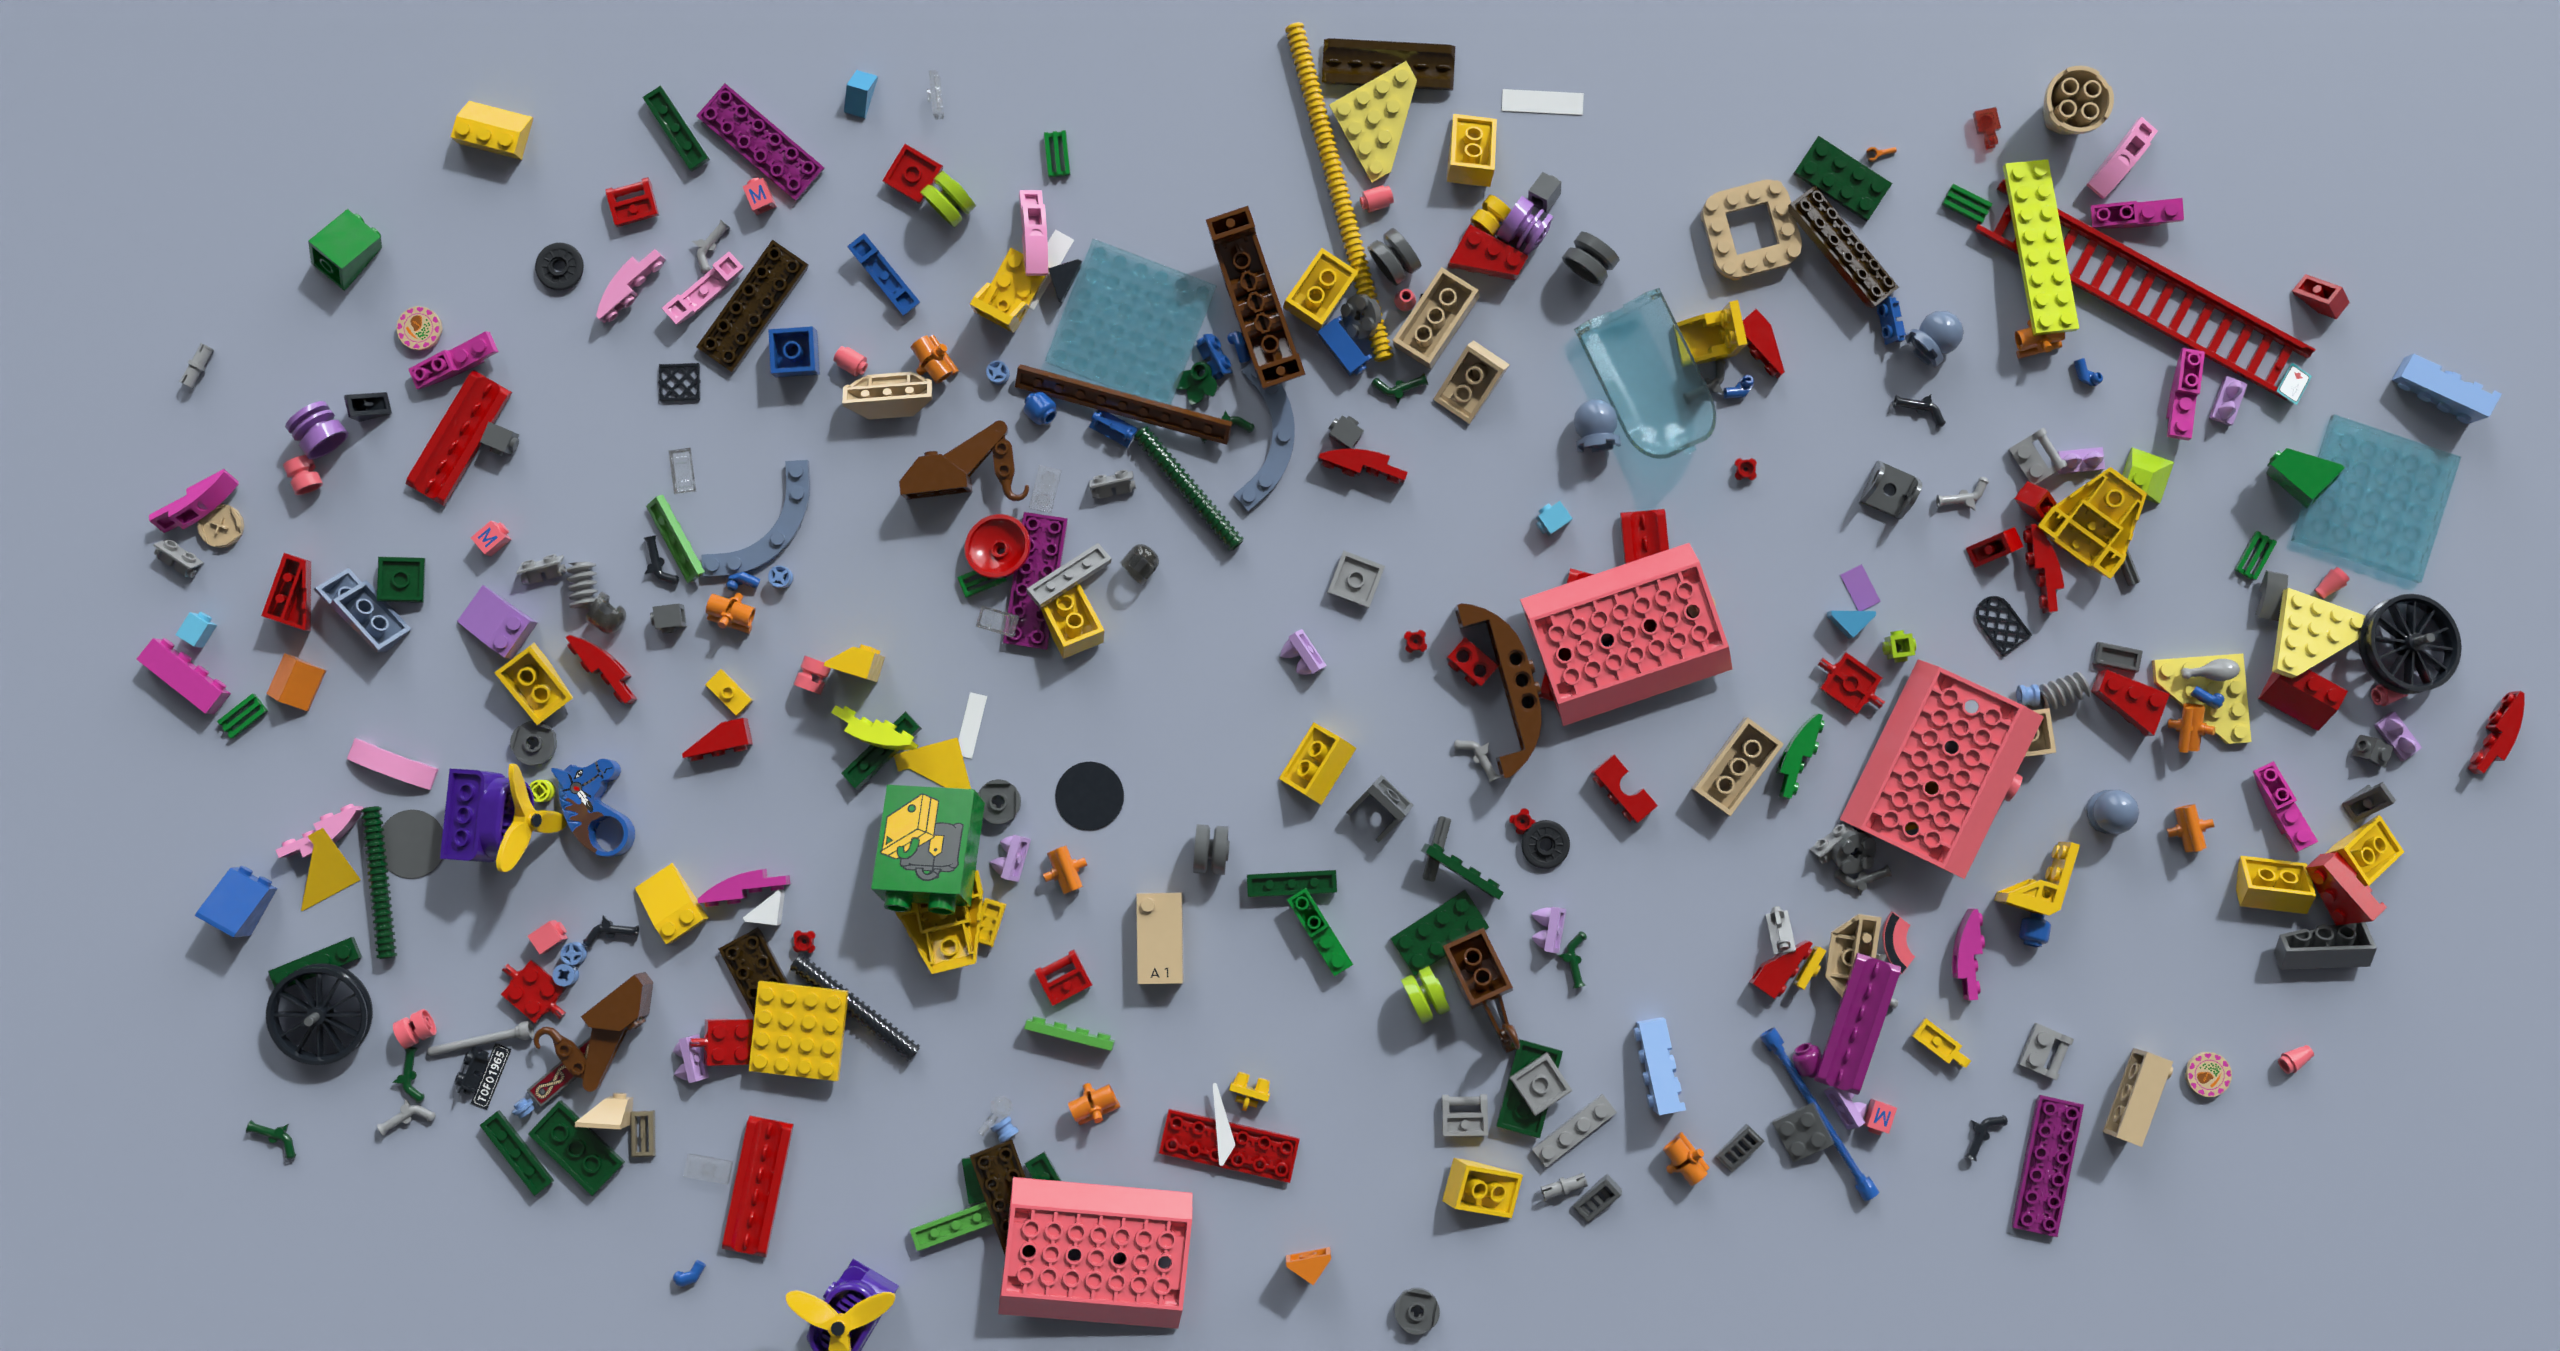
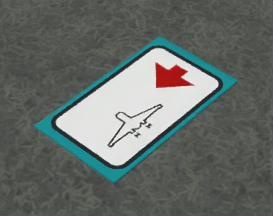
[2277,363,2312,405]

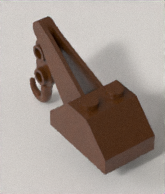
[899,420,1029,501]
[1443,928,1520,1053]
[533,972,653,1092]

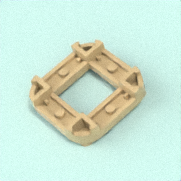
[1700,179,1802,280]

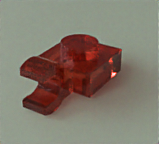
[1973,107,2001,150]

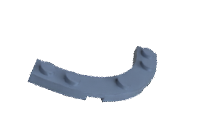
[1234,362,1295,512]
[701,460,810,577]

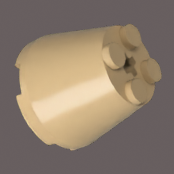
[2043,66,2114,135]

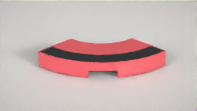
[1882,911,1915,974]

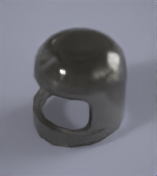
[1119,544,1159,585]
[585,592,626,634]

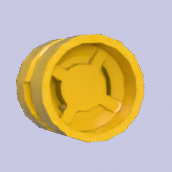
[1470,195,1511,236]

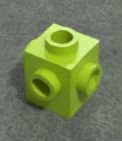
[1882,630,1916,663]

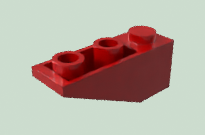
[1743,309,1785,379]
[682,718,753,762]
[1749,940,1813,999]

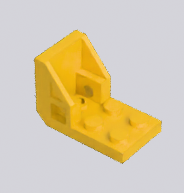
[970,248,1049,333]
[1674,300,1747,367]
[1994,842,2080,916]

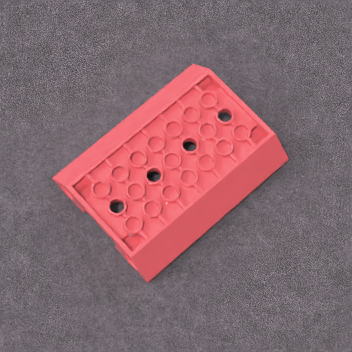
[1520,543,1733,726]
[1840,659,2044,879]
[998,1177,1192,1329]

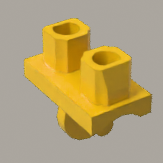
[1229,1072,1270,1111]

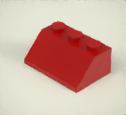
[2258,669,2348,731]

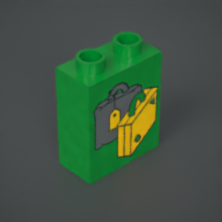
[871,785,985,915]

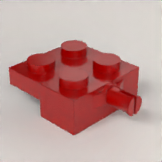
[690,1019,753,1066]

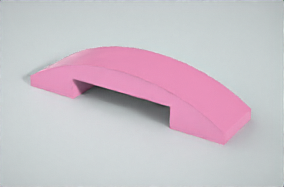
[662,251,744,325]
[347,738,439,790]

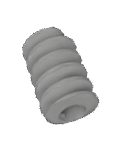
[567,562,598,608]
[2039,672,2091,709]

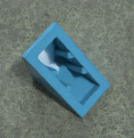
[844,70,878,119]
[1827,611,1876,639]

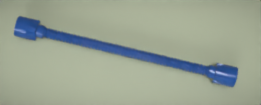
[1760,1027,1879,1201]

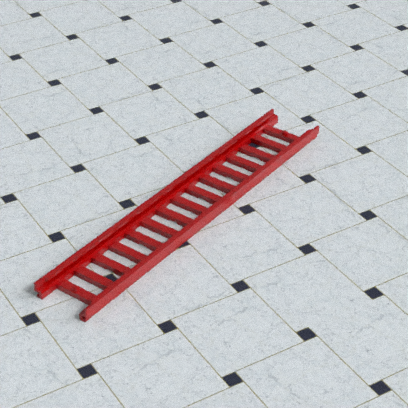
[1974,179,2316,400]

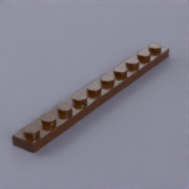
[1015,364,1232,445]

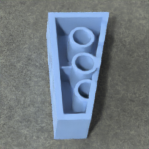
[2392,354,2502,424]
[1634,1017,1686,1115]

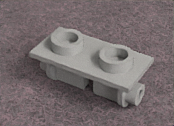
[1089,470,1136,499]
[153,539,204,578]
[516,554,567,584]
[1810,822,1854,864]
[1765,906,1796,955]

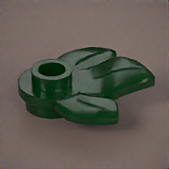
[1175,362,1217,405]

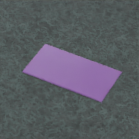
[1840,564,1881,611]

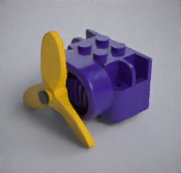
[440,764,567,872]
[786,1258,899,1351]

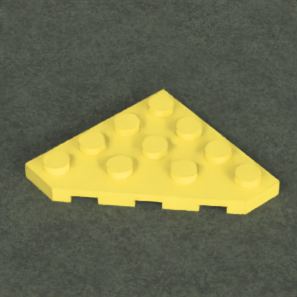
[1329,61,1417,183]
[2272,588,2365,678]
[2152,653,2252,744]

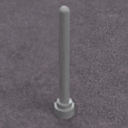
[427,1021,534,1056]

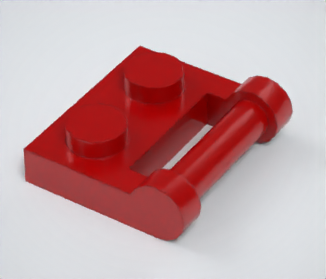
[605,177,659,227]
[1034,949,1093,1006]

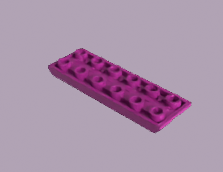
[696,83,825,201]
[1003,512,1068,650]
[1814,953,1901,1095]
[2012,1095,2084,1237]

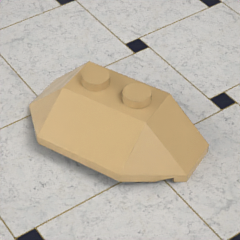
[842,372,932,420]
[1825,914,1882,997]

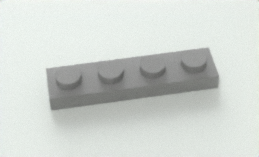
[1027,543,1112,609]
[1532,1094,1617,1167]

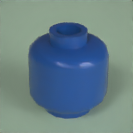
[1024,392,1057,425]
[2019,913,2051,948]

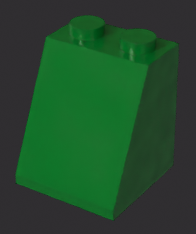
[308,209,382,291]
[2266,448,2345,509]

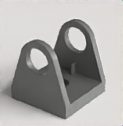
[1859,461,1922,520]
[1346,775,1414,843]

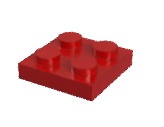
[882,144,944,205]

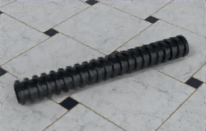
[790,954,920,1061]

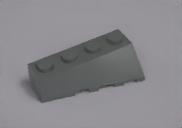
[2274,922,2377,970]

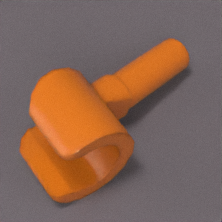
[1866,147,1897,162]

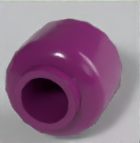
[1792,1043,1822,1078]

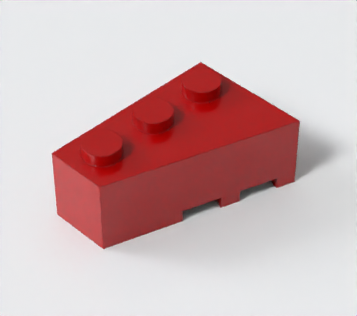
[261,553,311,631]
[2091,670,2170,737]

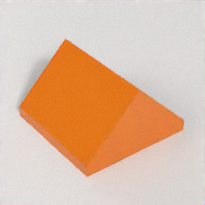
[266,653,326,711]
[1286,1247,1331,1285]

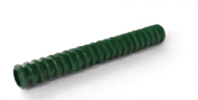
[1133,426,1244,551]
[361,806,397,959]

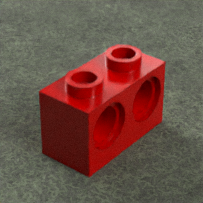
[1446,637,1498,687]

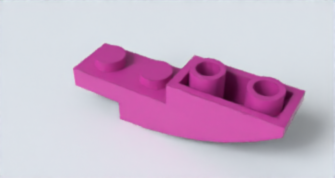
[2091,198,2184,228]
[408,331,499,389]
[2166,348,2205,441]
[149,469,239,533]
[2253,761,2318,853]
[698,869,790,907]
[1952,908,1985,1001]

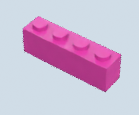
[136,638,231,715]

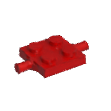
[1817,652,1885,714]
[501,960,566,1023]

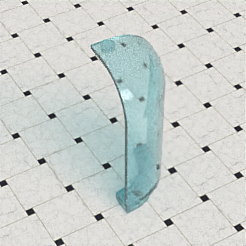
[1574,288,1716,459]

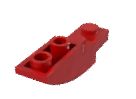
[1318,449,1408,484]
[2023,524,2064,614]
[566,635,637,704]
[2467,691,2525,774]

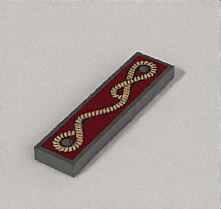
[527,1037,590,1107]

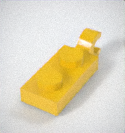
[1911,1018,1971,1068]

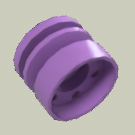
[1497,196,1554,255]
[285,401,349,459]

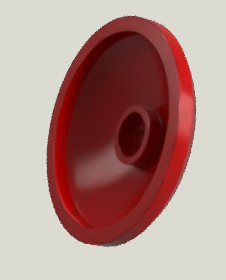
[965,514,1031,579]

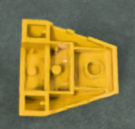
[2037,467,2147,579]
[895,870,983,974]

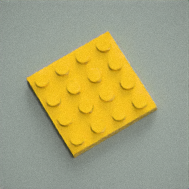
[749,981,849,1081]

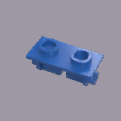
[1877,296,1906,345]
[1196,334,1233,380]
[1089,410,1138,448]

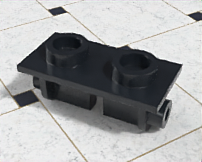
[454,1046,490,1095]

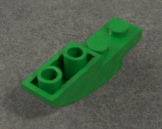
[1776,714,1824,799]
[1287,888,1354,976]

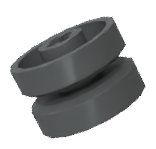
[1367,228,1422,286]
[1562,231,1620,286]
[1193,824,1230,875]

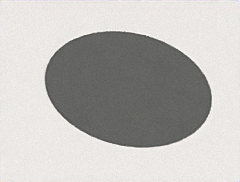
[382,810,443,879]

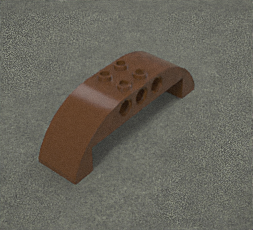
[1206,206,1306,389]
[1454,603,1542,779]

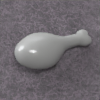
[2181,659,2240,681]

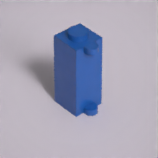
[1318,316,1373,376]

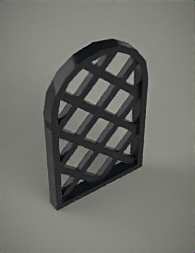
[1976,596,2032,656]

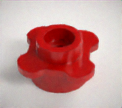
[1734,458,1757,480]
[1404,630,1427,653]
[1509,808,1536,835]
[793,930,816,953]

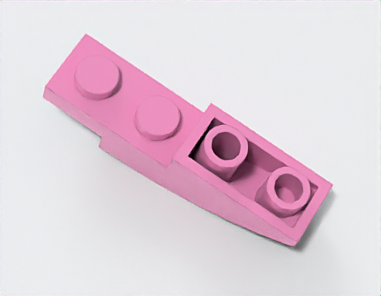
[2086,117,2158,199]
[1019,190,1048,276]
[596,249,666,324]
[275,804,363,858]

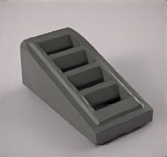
[1715,1124,1765,1172]
[1573,1174,1622,1223]

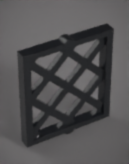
[658,363,701,401]

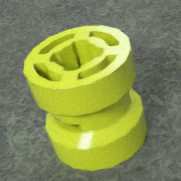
[529,780,556,802]

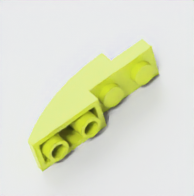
[831,705,919,750]

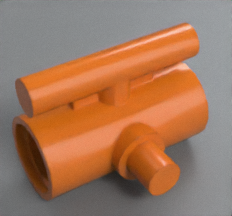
[2015,320,2065,359]
[910,335,959,384]
[705,593,756,634]
[2168,703,2215,753]
[2166,804,2214,852]
[1043,845,1087,895]
[1068,1083,1121,1125]
[1663,1132,1710,1186]

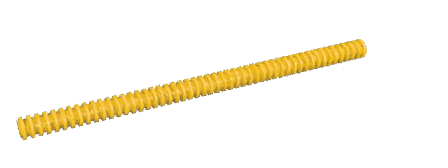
[1285,22,1394,362]

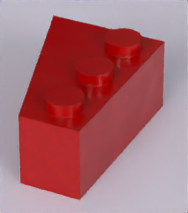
[1447,224,1528,281]
[2306,852,2387,925]

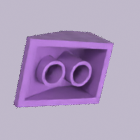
[457,585,537,659]

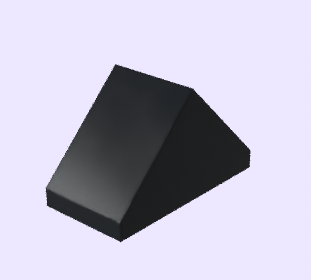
[1048,259,1082,304]
[344,392,392,422]

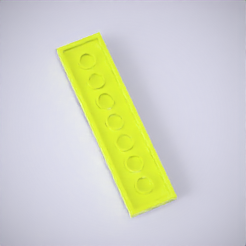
[2003,159,2079,336]

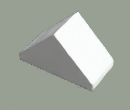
[743,890,785,925]

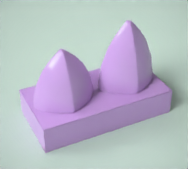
[2209,376,2247,426]
[2057,447,2105,474]
[1280,629,1327,675]
[2374,712,2422,761]
[990,835,1031,882]
[1532,907,1566,953]
[673,1034,709,1083]
[1824,1086,1867,1129]

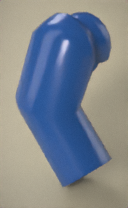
[1227,331,1250,363]
[2074,358,2103,386]
[1723,375,1754,399]
[726,572,760,591]
[2191,686,2225,709]
[673,1260,706,1287]

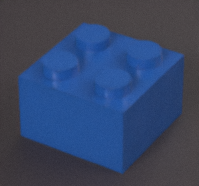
[768,326,820,378]

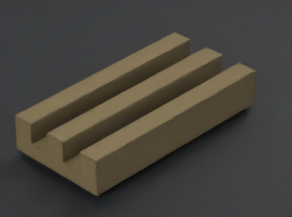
[631,1110,656,1157]

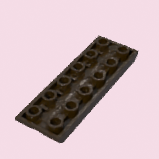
[1322,38,1456,91]
[1788,186,1899,308]
[696,239,809,373]
[718,927,789,1016]
[969,1139,1036,1257]

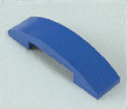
[847,233,921,316]

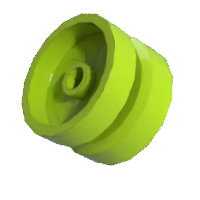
[920,171,976,228]
[1401,966,1450,1024]

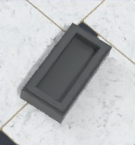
[2093,642,2143,673]

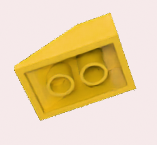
[1447,114,1497,187]
[1283,248,1358,331]
[1041,584,1105,659]
[494,642,573,725]
[2326,815,2404,887]
[635,863,709,944]
[1442,1158,1523,1218]

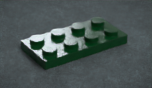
[1793,136,1893,222]
[1390,890,1489,976]
[1496,1039,1563,1138]
[528,1100,625,1196]

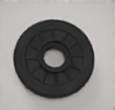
[535,243,584,290]
[1521,820,1570,869]

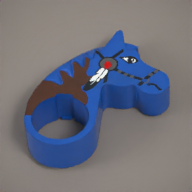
[551,759,635,857]

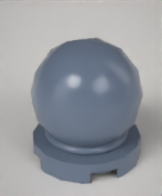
[1905,311,1964,368]
[1574,399,1621,453]
[2086,789,2140,834]

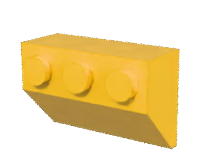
[451,101,533,160]
[824,644,885,682]
[1279,722,1357,805]
[2236,856,2316,914]

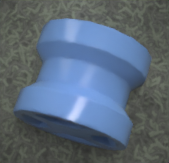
[986,360,1010,385]
[768,565,793,589]
[2016,684,2040,706]
[560,942,587,965]
[553,963,579,986]
[991,1116,1019,1143]

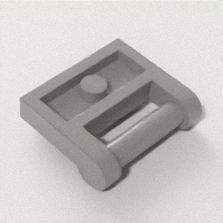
[2009,428,2068,485]
[2018,1023,2074,1080]
[1442,1094,1488,1136]

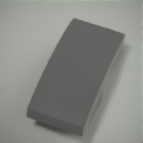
[2255,570,2288,621]

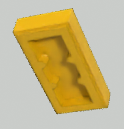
[705,669,753,716]
[978,897,1007,947]
[1793,946,1826,990]

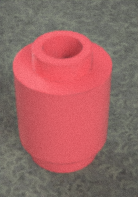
[1360,185,1394,213]
[833,346,868,377]

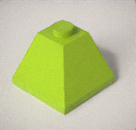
[2122,447,2174,504]

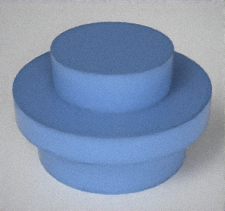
[512,1098,535,1118]

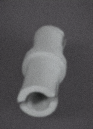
[179,343,214,388]
[1540,1173,1588,1200]

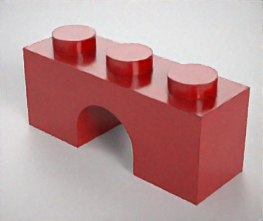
[1592,754,1658,823]

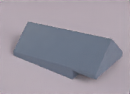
[314,568,411,652]

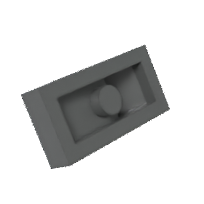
[2342,782,2396,822]

